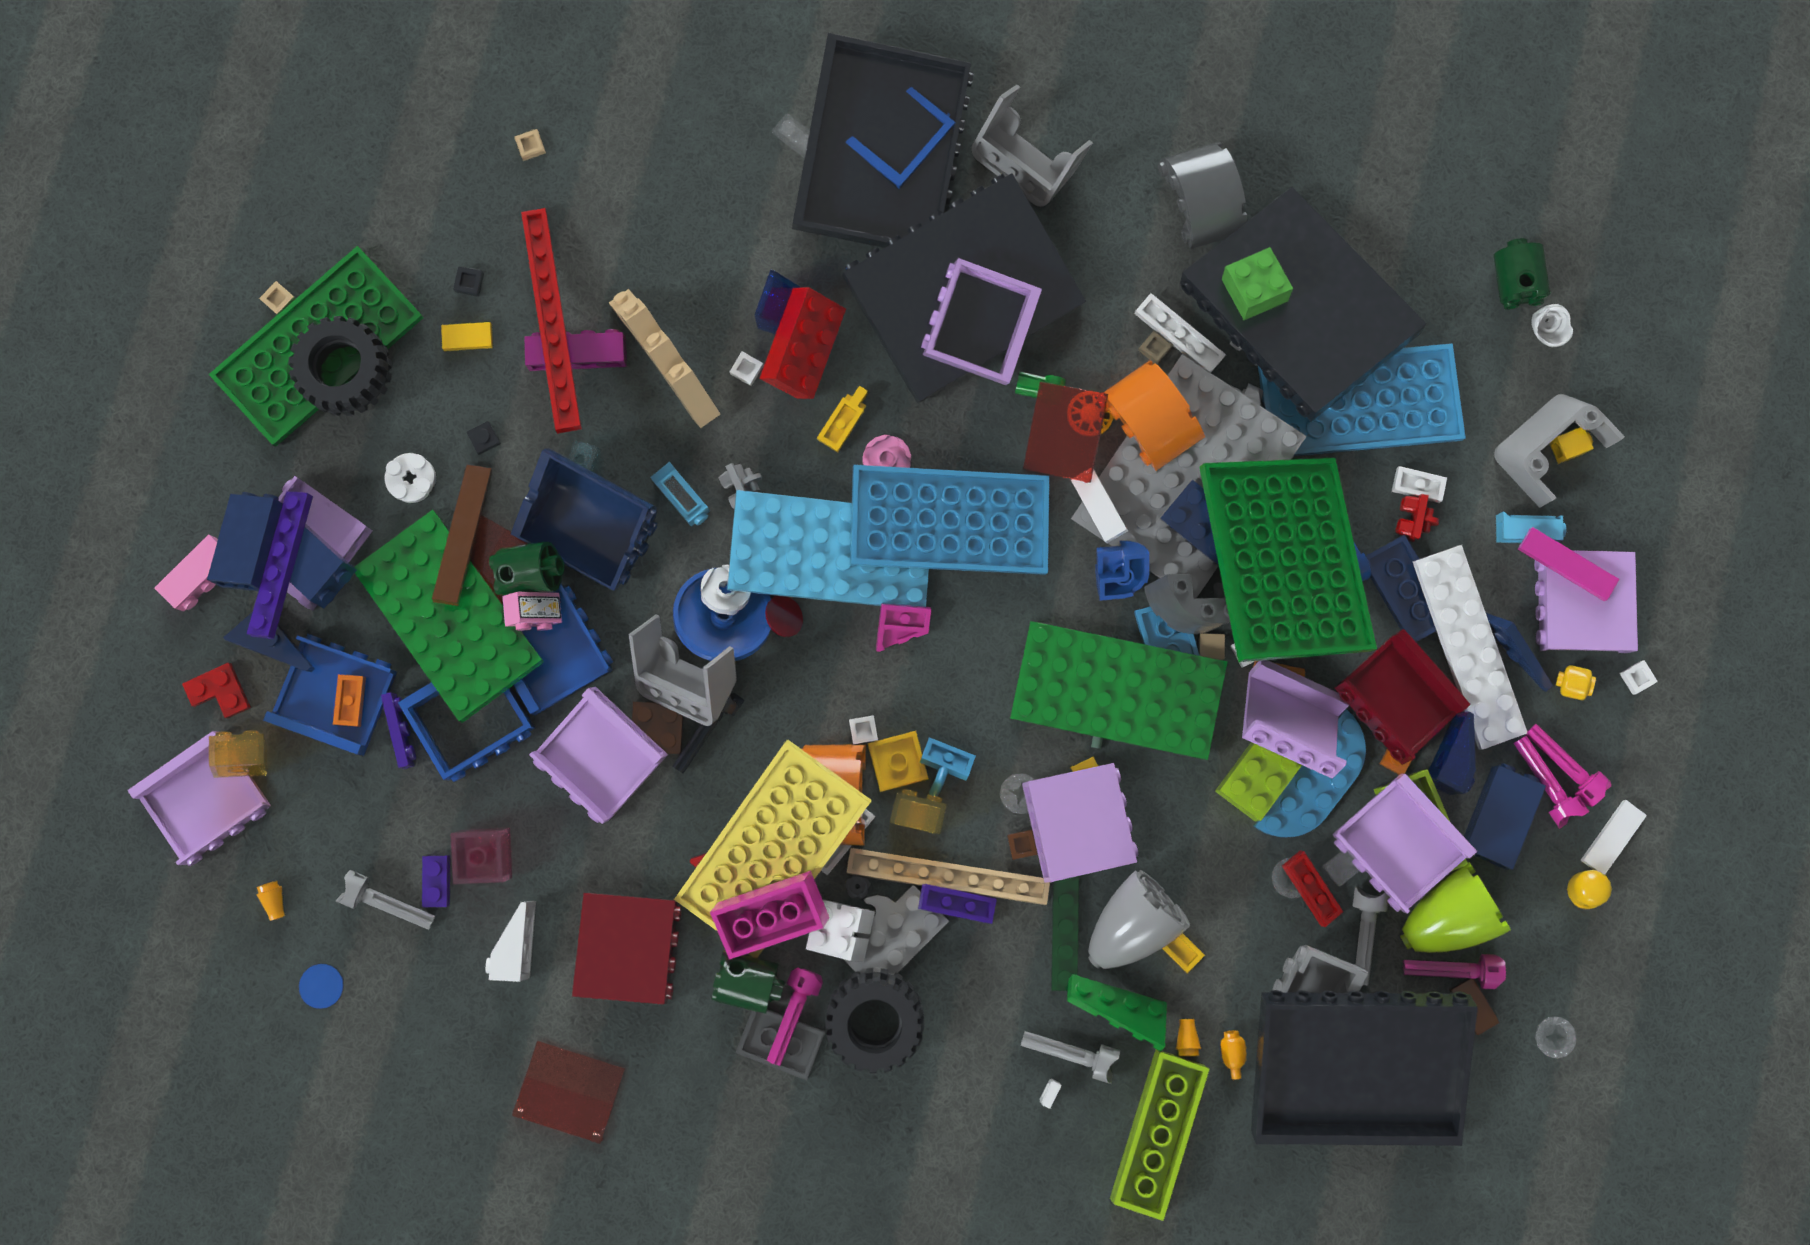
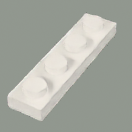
[1134,293,1226,373]

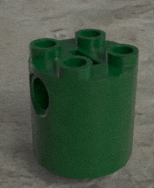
[1493,238,1551,310]
[489,542,564,596]
[712,951,785,1014]

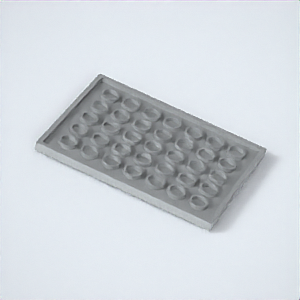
[1071,355,1306,599]

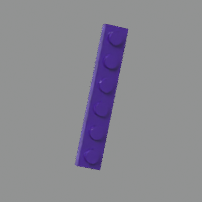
[247,491,313,639]

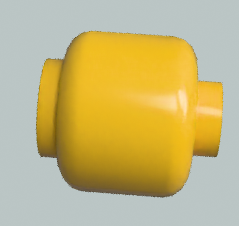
[1556,665,1596,700]

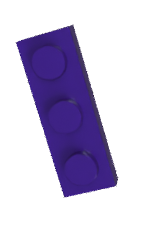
[381,692,416,769]
[918,884,997,924]

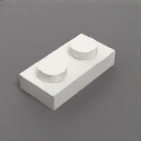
[1392,466,1447,503]

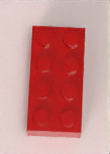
[759,287,846,399]

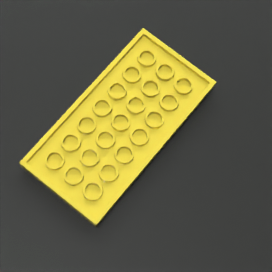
[674,740,872,958]

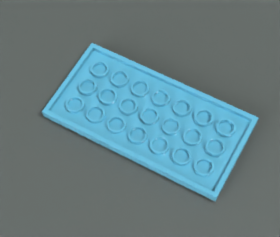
[727,490,929,607]

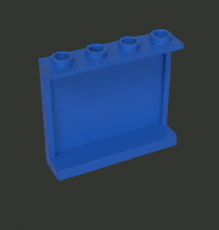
[514,583,613,716]
[263,634,397,756]

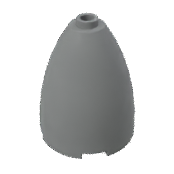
[1088,870,1190,969]

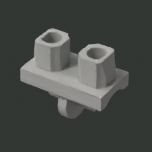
[718,463,762,509]

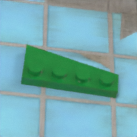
[1067,974,1167,1051]

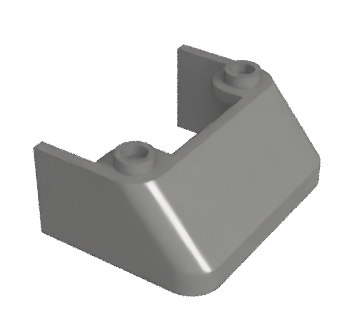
[972,84,1093,207]
[1494,394,1625,508]
[629,614,736,726]

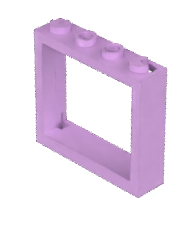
[921,258,1042,385]

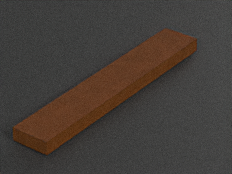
[432,465,492,606]

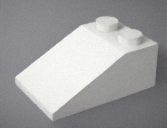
[486,901,536,982]

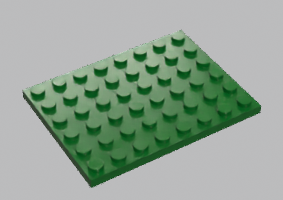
[1199,458,1377,662]

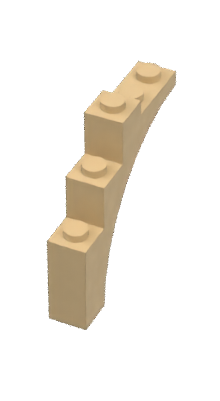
[609,289,720,428]

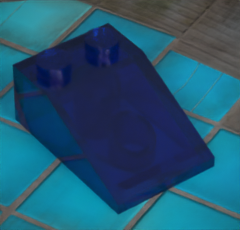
[1428,711,1476,795]

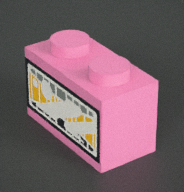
[502,592,562,631]

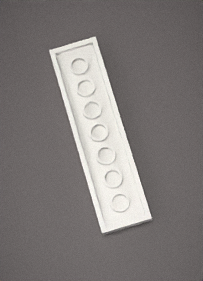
[1413,545,1527,750]

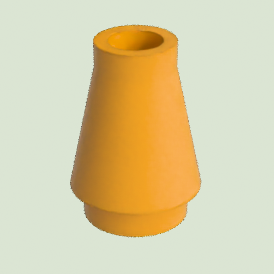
[256,881,285,920]
[1176,1019,1201,1057]

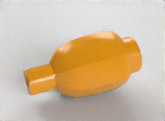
[1221,1030,1246,1079]

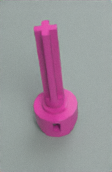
[1526,724,1611,807]
[1514,736,1590,829]
[1403,954,1506,989]
[767,968,823,1066]

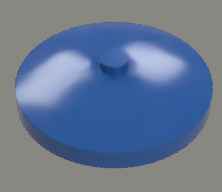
[673,568,771,661]

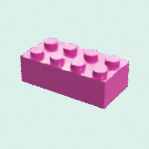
[710,871,830,960]

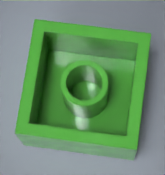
[1222,247,1293,320]

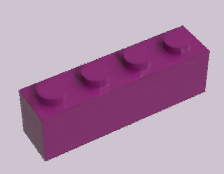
[524,329,627,371]

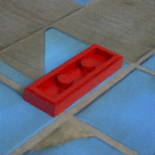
[1282,851,1343,927]

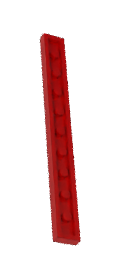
[521,208,582,434]

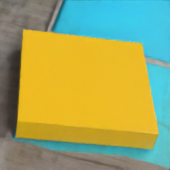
[868,731,929,792]

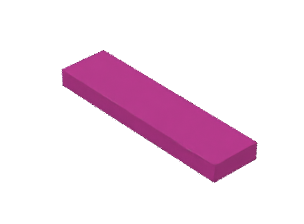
[1518,527,1619,601]

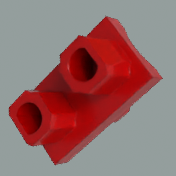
[1395,494,1439,542]

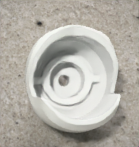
[1532,304,1573,347]

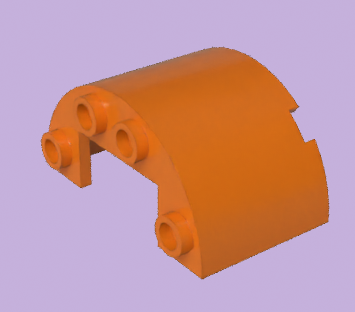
[1098,360,1205,471]
[802,745,866,845]

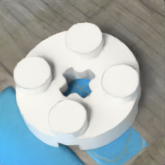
[385,453,436,503]
[701,565,751,615]

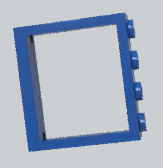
[845,87,955,189]
[398,682,535,782]

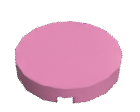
[863,435,911,468]

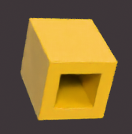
[1549,427,1594,464]

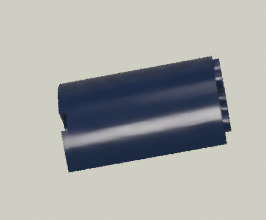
[511,448,658,591]

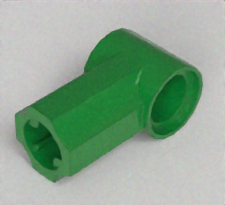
[1015,372,1066,406]

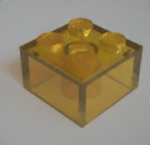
[209,730,267,778]
[890,789,947,835]

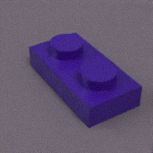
[422,855,450,907]

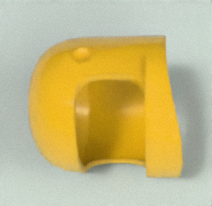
[1567,870,1612,909]

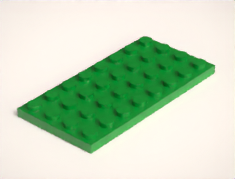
[208,246,424,447]
[354,510,544,723]
[1010,621,1227,760]

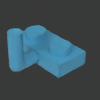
[920,738,976,797]

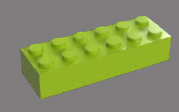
[1110,1049,1209,1221]

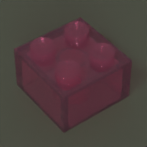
[451,828,512,884]

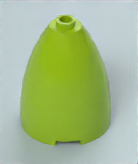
[1400,862,1511,953]

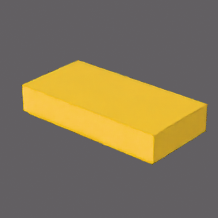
[441,322,493,351]
[1162,933,1205,973]

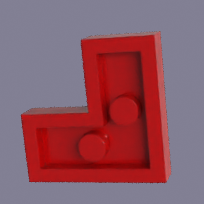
[182,662,251,719]

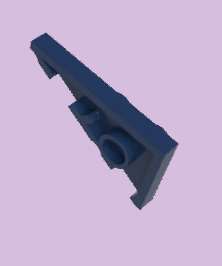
[223,613,315,672]
[1486,613,1553,692]

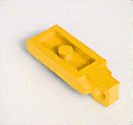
[817,386,868,452]

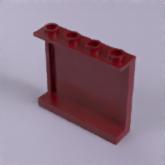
[1335,628,1471,765]
[572,893,681,1004]

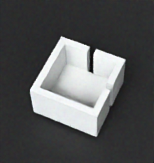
[806,899,875,962]

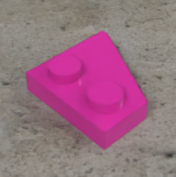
[876,603,931,652]

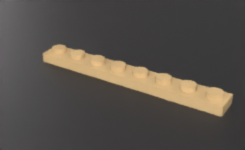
[847,848,1050,905]

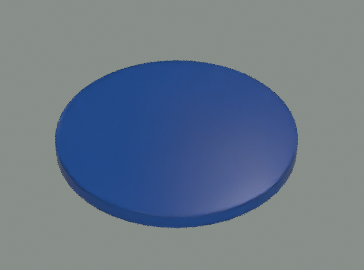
[299,964,343,1009]

